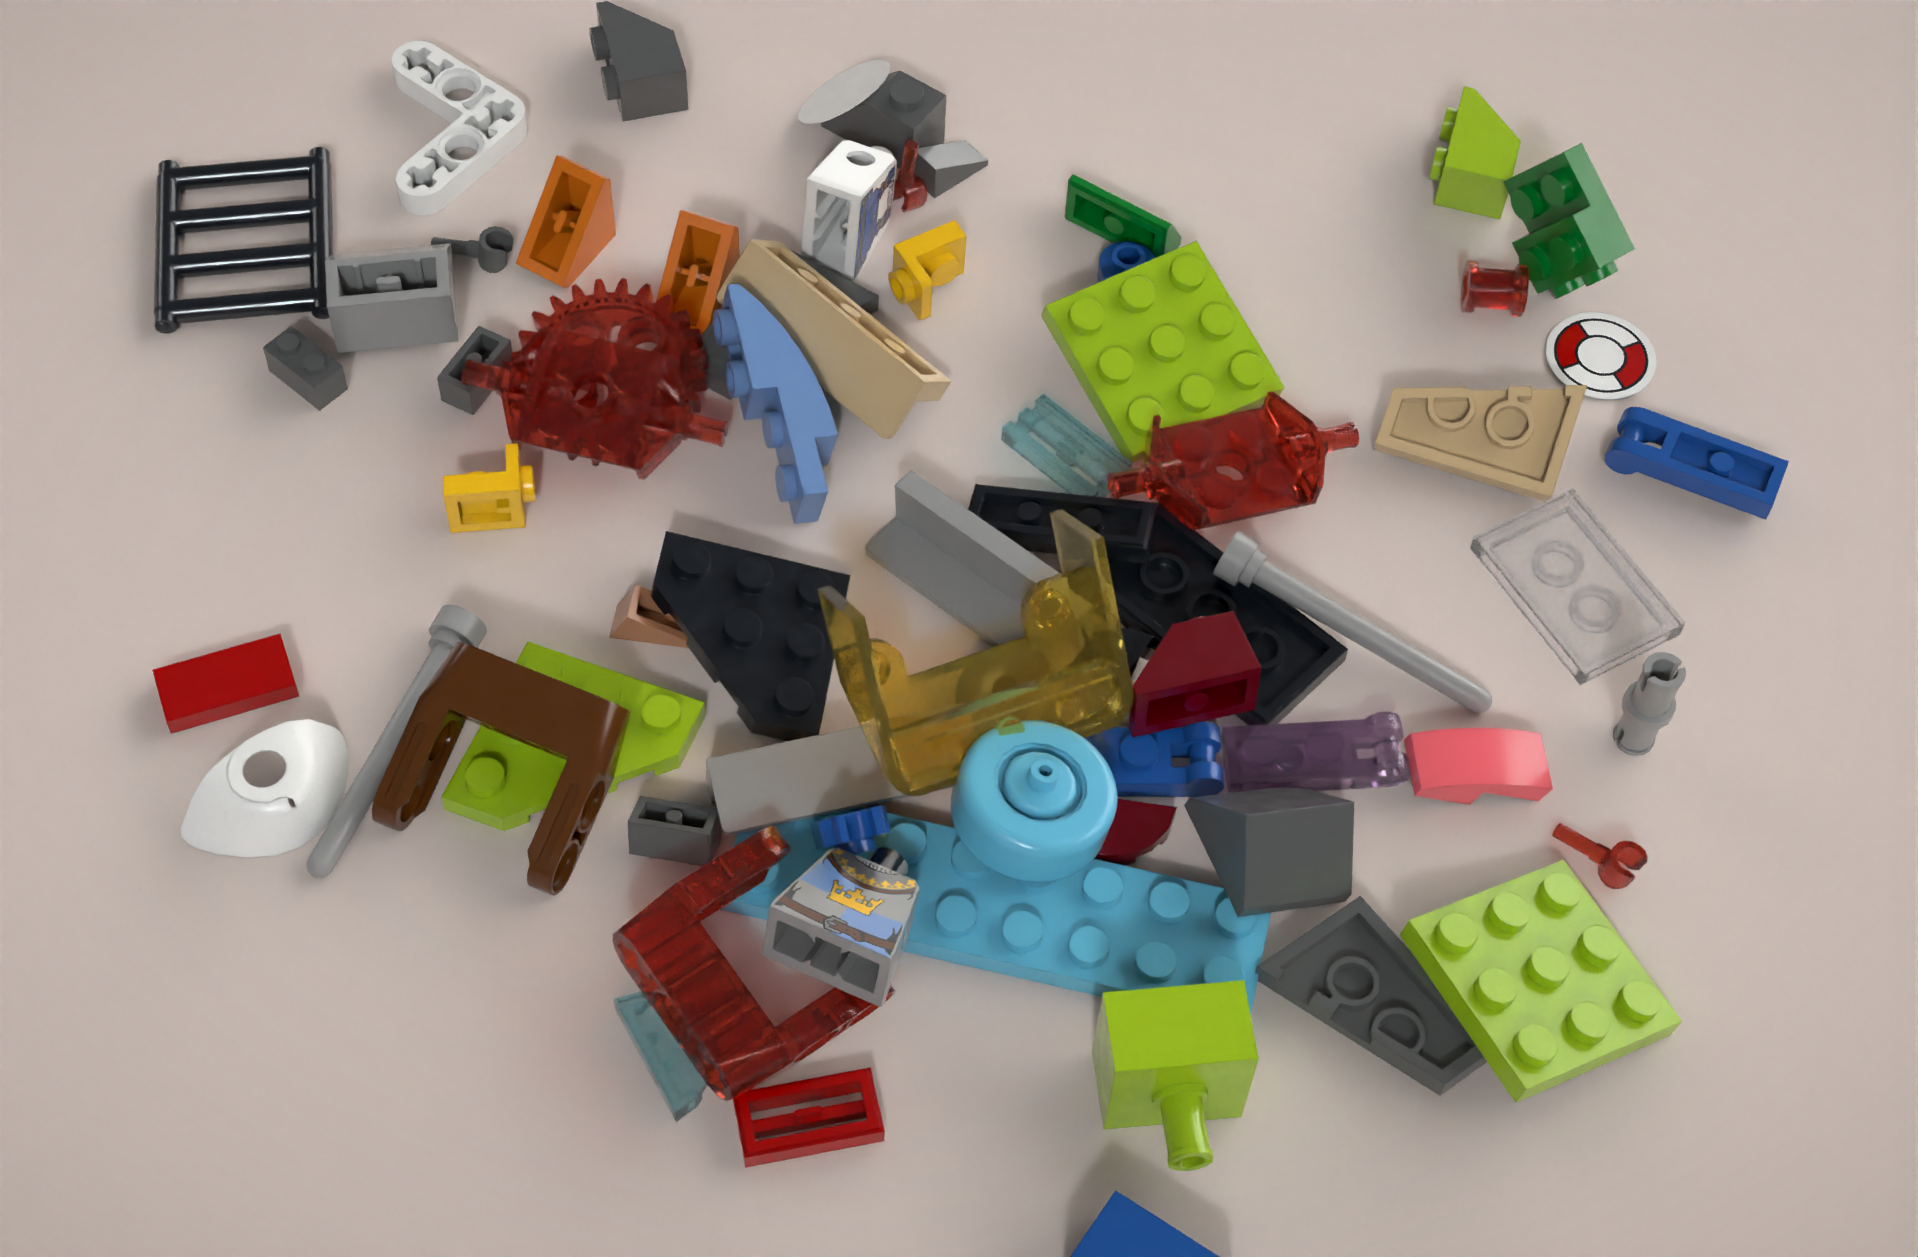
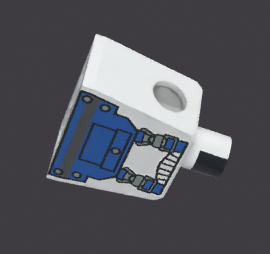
[801,140,897,282]

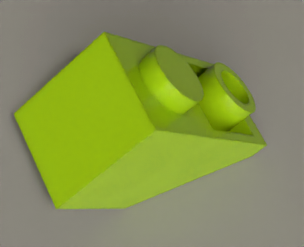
[1429,86,1521,220]

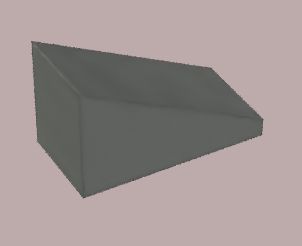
[912,140,988,198]

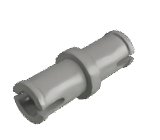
[1613,652,1686,756]

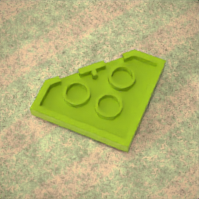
[441,641,706,831]

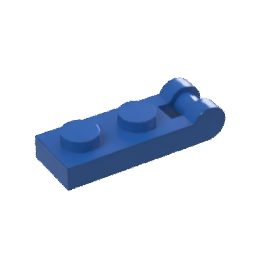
[1604,407,1789,520]
[1066,721,1224,797]

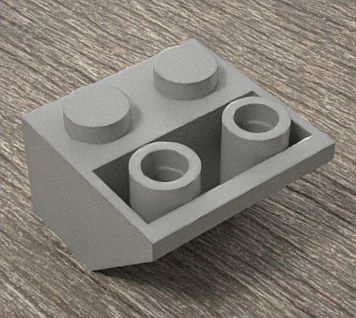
[325,243,459,353]

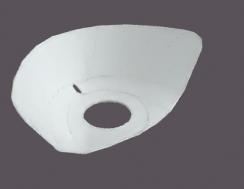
[181,719,348,858]

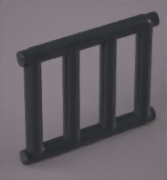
[154,147,333,334]

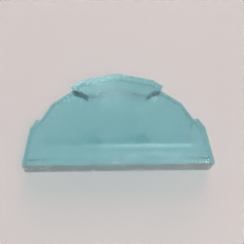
[614,992,715,1122]

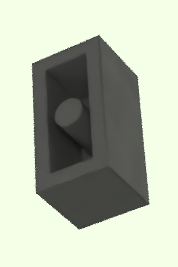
[263,326,348,411]
[437,326,514,415]
[628,796,721,867]

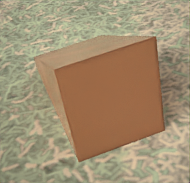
[609,584,688,648]

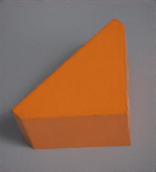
[515,155,616,288]
[650,210,740,339]

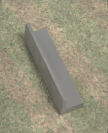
[865,470,1102,679]
[706,704,974,835]

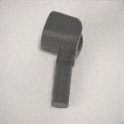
[431,226,513,273]

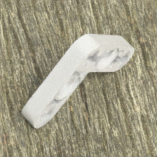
[391,41,528,216]

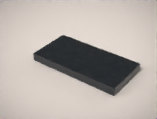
[1075,502,1348,737]

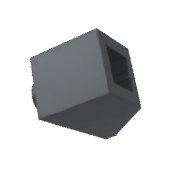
[589,1,689,122]

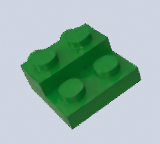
[1503,143,1635,299]

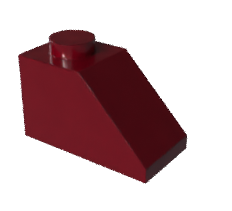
[1128,611,1261,737]

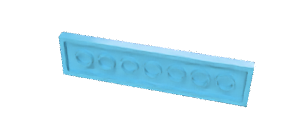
[717,807,1271,1014]

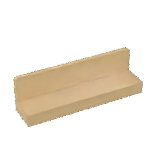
[717,239,952,439]

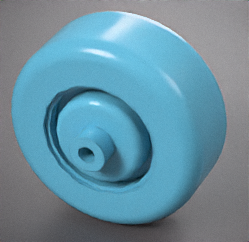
[951,720,1118,882]

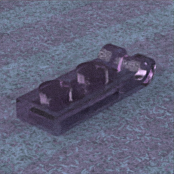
[1221,712,1411,793]

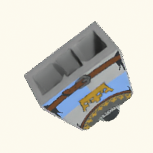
[761,847,920,1007]

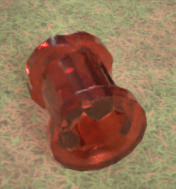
[1461,260,1529,317]

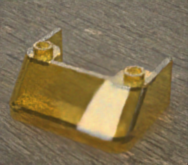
[818,509,1134,796]

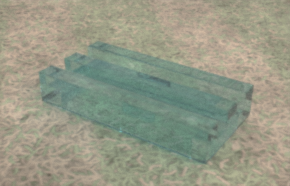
[1001,394,1132,497]

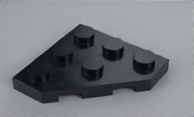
[650,531,851,741]

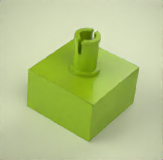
[1092,980,1259,1171]

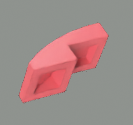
[1404,728,1553,805]

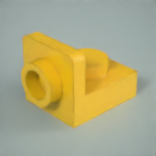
[888,220,967,321]
[443,443,536,533]

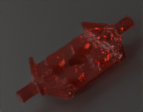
[461,326,729,480]
[1107,391,1359,530]

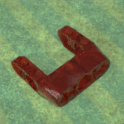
[612,825,896,1101]

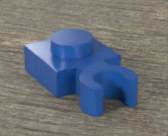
[810,805,891,854]

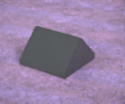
[1184,785,1355,917]

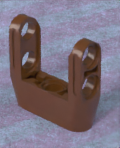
[372,642,630,896]

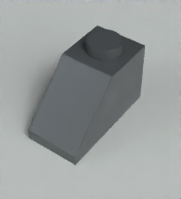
[821,70,946,176]

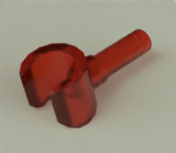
[893,140,928,213]
[1552,822,1648,889]

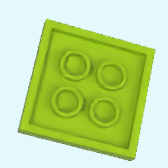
[1041,240,1285,465]
[1400,860,1682,1103]

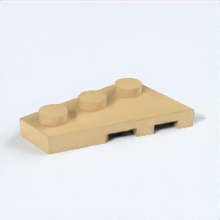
[1374,385,1587,503]

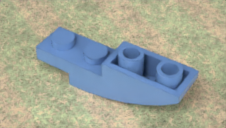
[713,284,838,524]

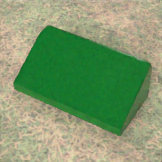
[1064,174,1182,258]

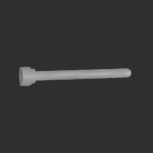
[1213,531,1492,713]
[306,605,487,878]

